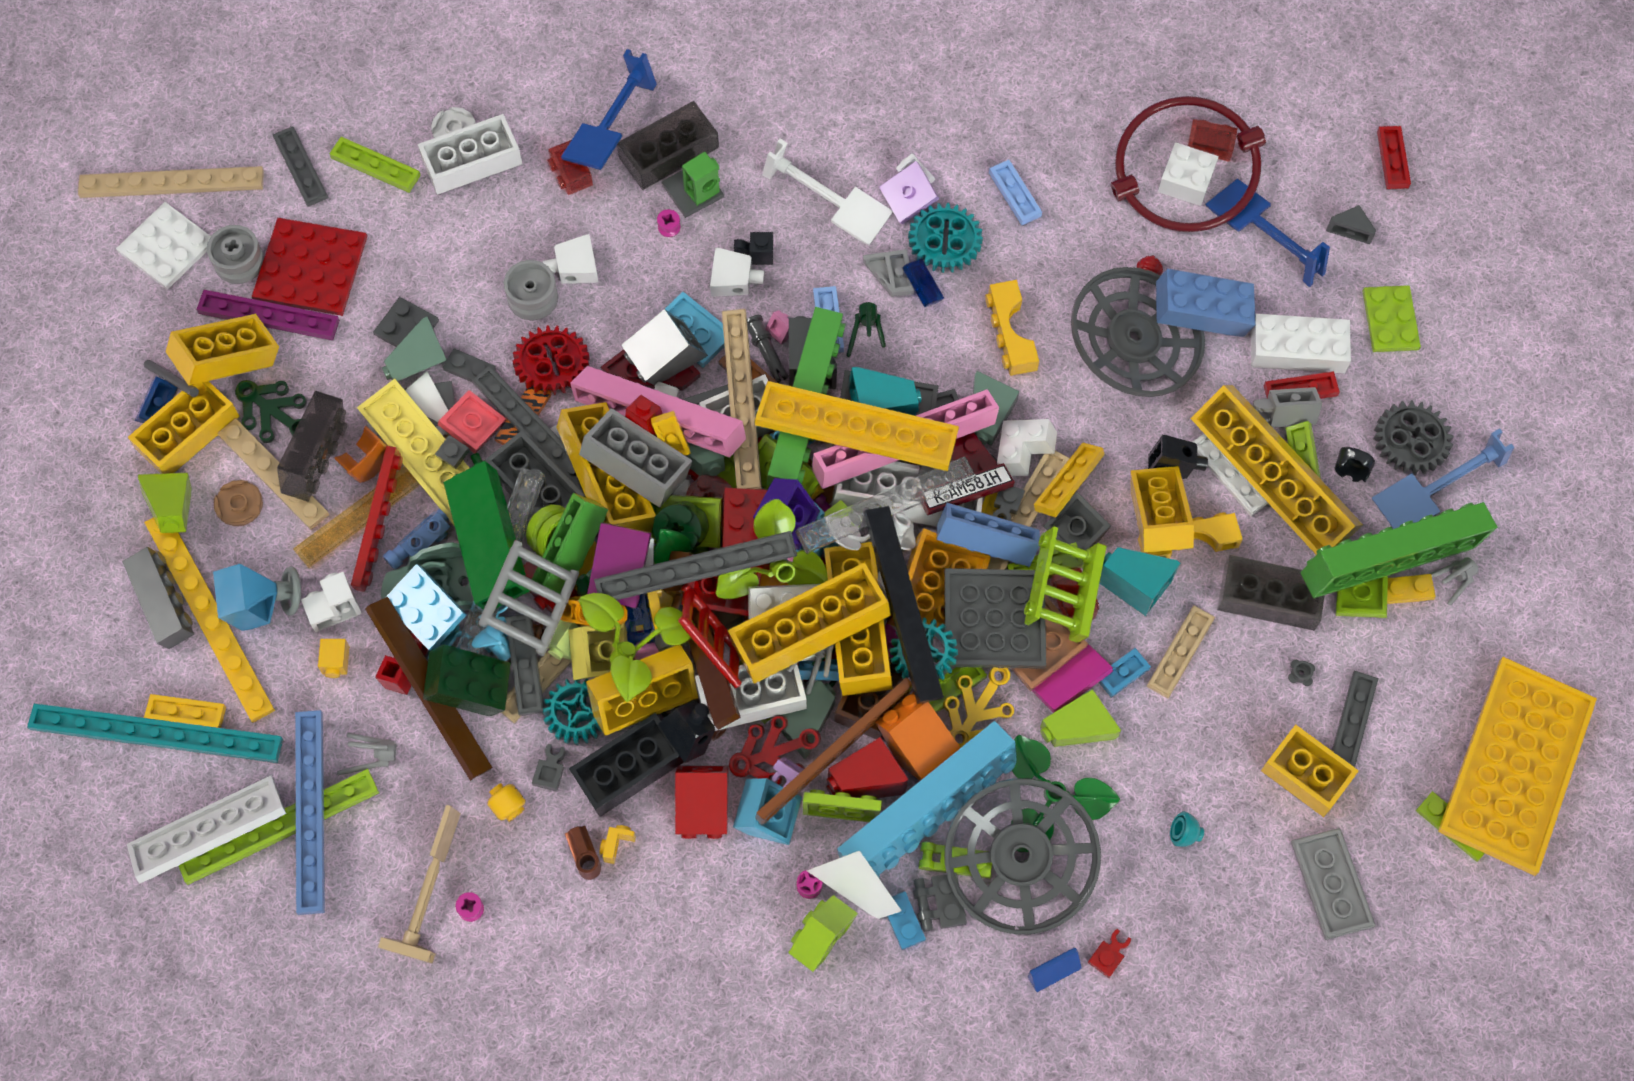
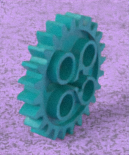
[908,203,983,273]

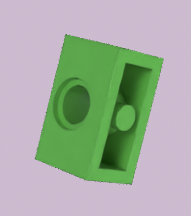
[682,152,720,206]

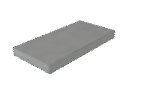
[1291,828,1376,940]

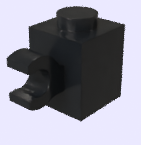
[734,232,773,265]

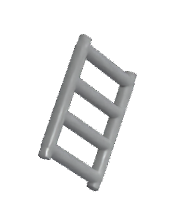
[478,540,579,656]

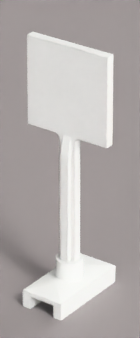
[762,139,893,246]

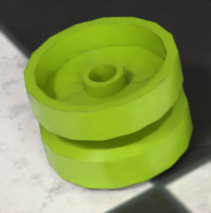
[526,505,565,557]

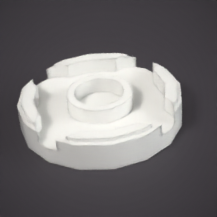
[431,107,476,138]

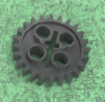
[1373,400,1454,475]

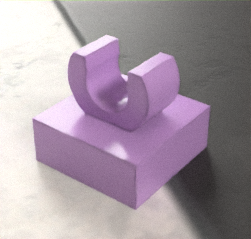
[772,757,804,788]

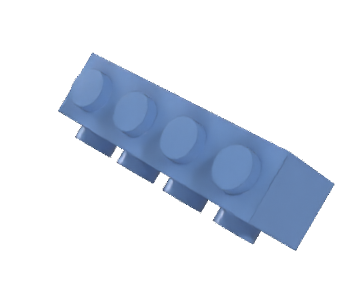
[937,503,1040,567]

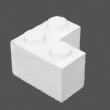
[997,419,1057,476]
[301,572,362,633]

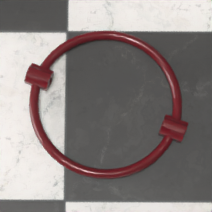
[1111,96,1266,232]

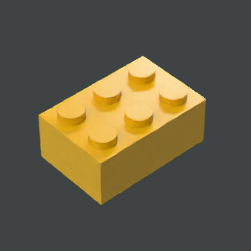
[1261,724,1359,818]

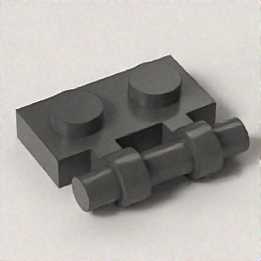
[913,873,967,932]

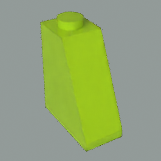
[138,473,192,533]
[1040,689,1121,747]

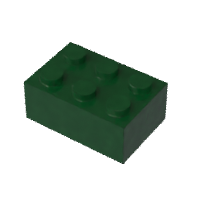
[423,644,511,716]

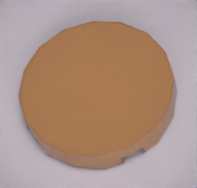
[214,480,263,526]

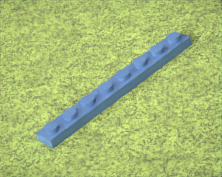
[295,710,325,915]

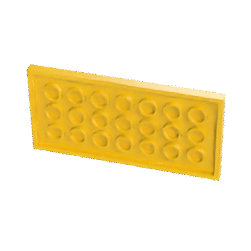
[1438,657,1597,876]

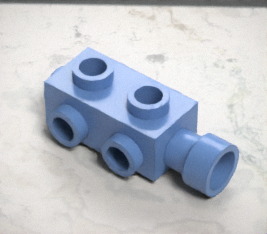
[382,509,450,570]

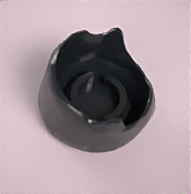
[1334,447,1375,482]

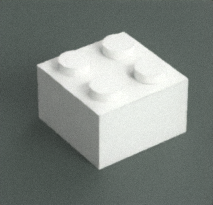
[1158,142,1219,206]

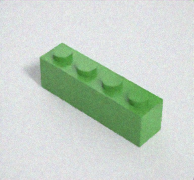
[532,493,608,594]

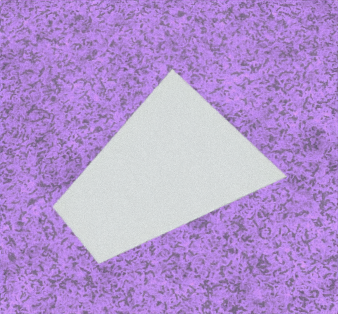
[367,372,448,446]
[807,851,901,919]

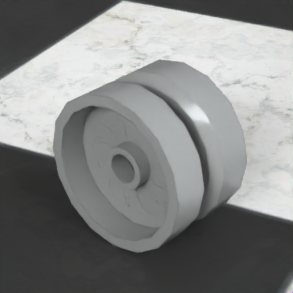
[207,225,265,284]
[503,260,558,321]

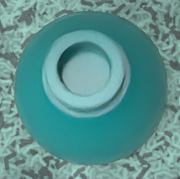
[1170,811,1204,847]

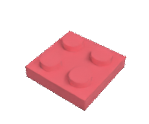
[438,390,506,454]

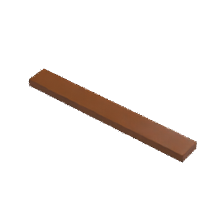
[755,677,912,825]

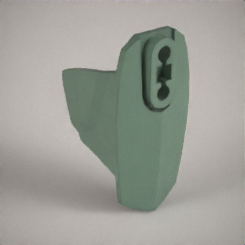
[381,542,479,611]

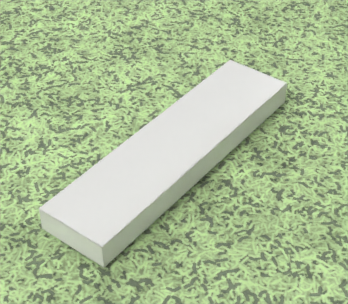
[1193,434,1269,516]

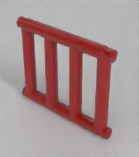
[678,583,742,688]

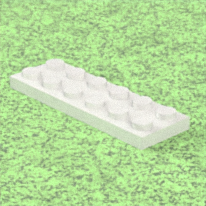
[127,776,286,884]

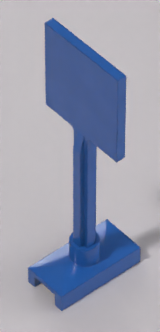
[561,49,657,170]
[1206,178,1330,287]

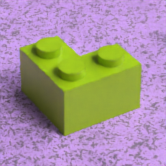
[788,895,858,972]

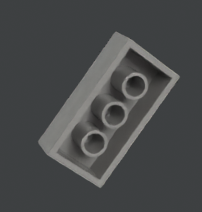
[579,408,692,507]

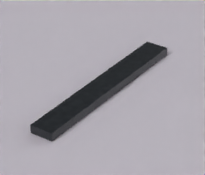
[863,506,944,704]

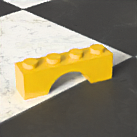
[985,280,1039,376]
[1138,512,1243,559]

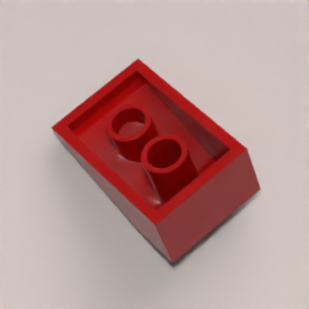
[681,555,763,617]

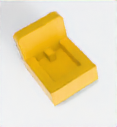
[599,825,636,864]

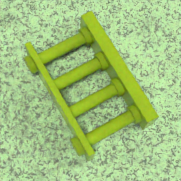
[1024,526,1107,643]

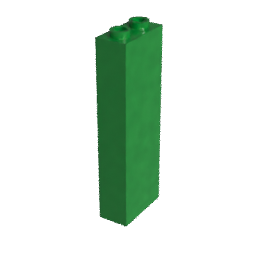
[443,461,530,610]

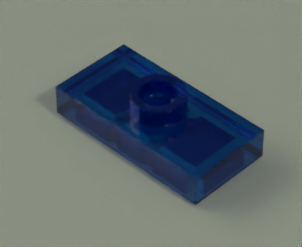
[902,259,944,307]

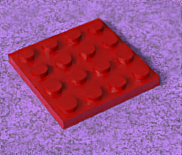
[251,217,368,316]

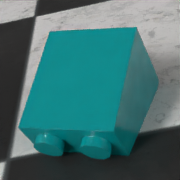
[848,367,921,416]
[1099,547,1181,616]

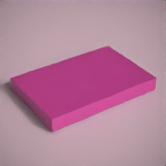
[1032,644,1113,713]

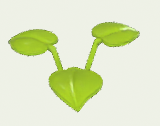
[716,499,828,599]
[578,593,695,702]

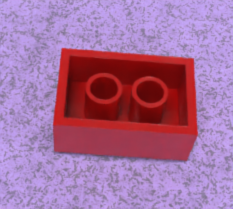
[722,488,770,570]

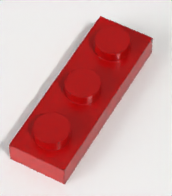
[1377,126,1411,189]
[1263,371,1340,399]

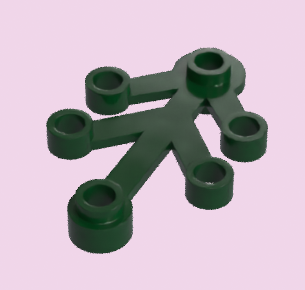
[235,380,310,443]

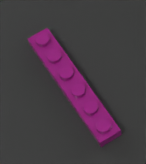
[196,290,340,341]

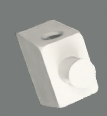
[543,234,598,284]
[710,248,765,297]

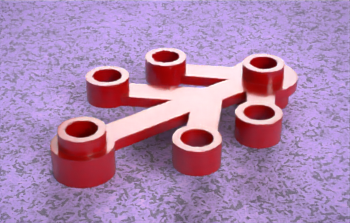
[729,715,821,785]

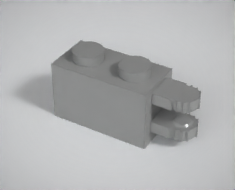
[1253,387,1322,427]

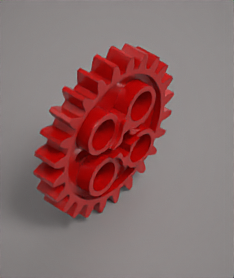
[512,325,590,395]

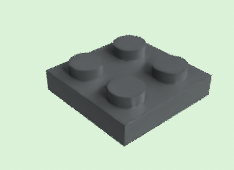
[373,297,439,347]

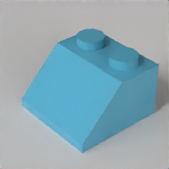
[733,778,802,845]

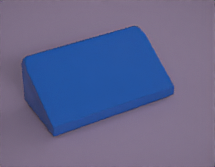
[135,376,178,423]
[1028,948,1081,992]

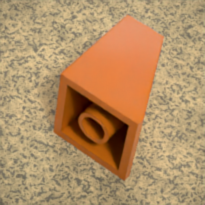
[875,692,961,781]

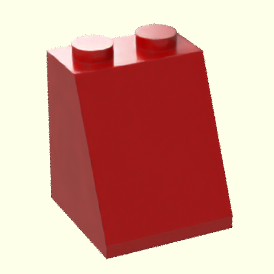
[826,737,908,798]
[675,765,729,839]

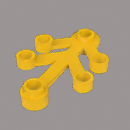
[943,668,1014,747]

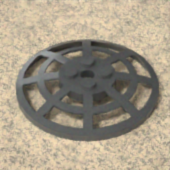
[1071,267,1205,397]
[945,778,1101,935]

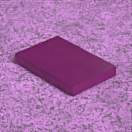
[587,523,652,608]

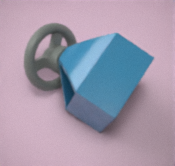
[213,564,301,631]

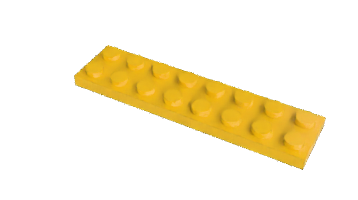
[755,381,959,471]

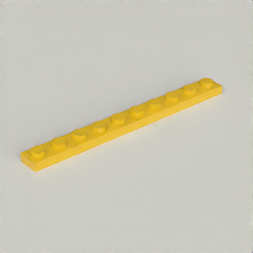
[144,518,275,723]

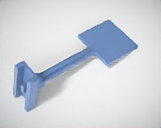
[1371,428,1514,529]

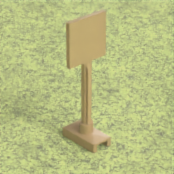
[378,805,461,964]

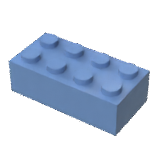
[1156,269,1256,337]

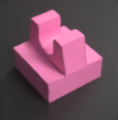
[765,310,789,344]

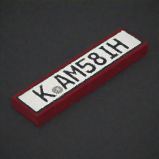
[917,463,1015,516]

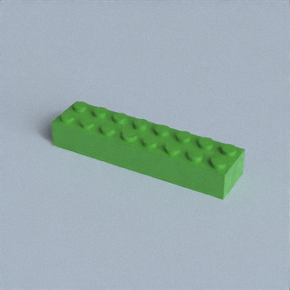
[1300,502,1498,598]

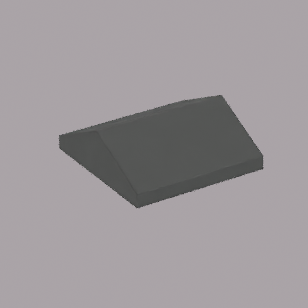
[1043,492,1111,550]

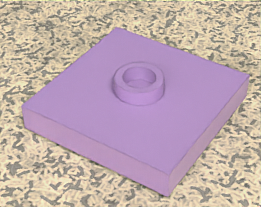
[879,161,940,224]

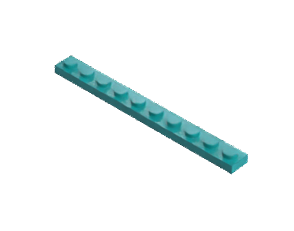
[27,703,283,763]

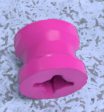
[657,209,681,237]
[797,870,823,899]
[455,892,484,922]

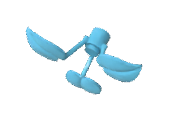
[427,605,511,661]

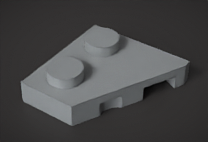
[863,249,915,297]

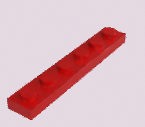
[351,446,403,592]

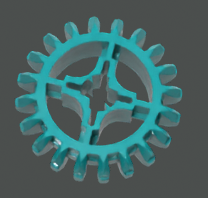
[890,618,958,680]
[542,679,602,745]

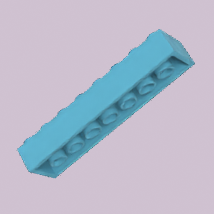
[837,721,1016,878]

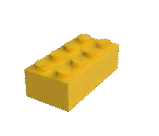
[165,314,279,386]
[128,381,240,474]
[1130,466,1194,552]
[586,645,698,736]

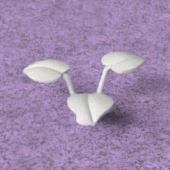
[824,512,916,592]

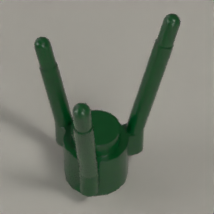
[846,302,886,357]

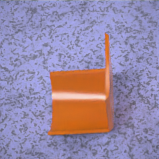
[334,426,387,483]

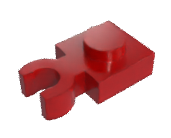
[1088,929,1131,978]

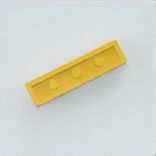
[1034,442,1105,517]

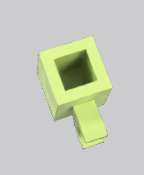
[548,620,579,660]

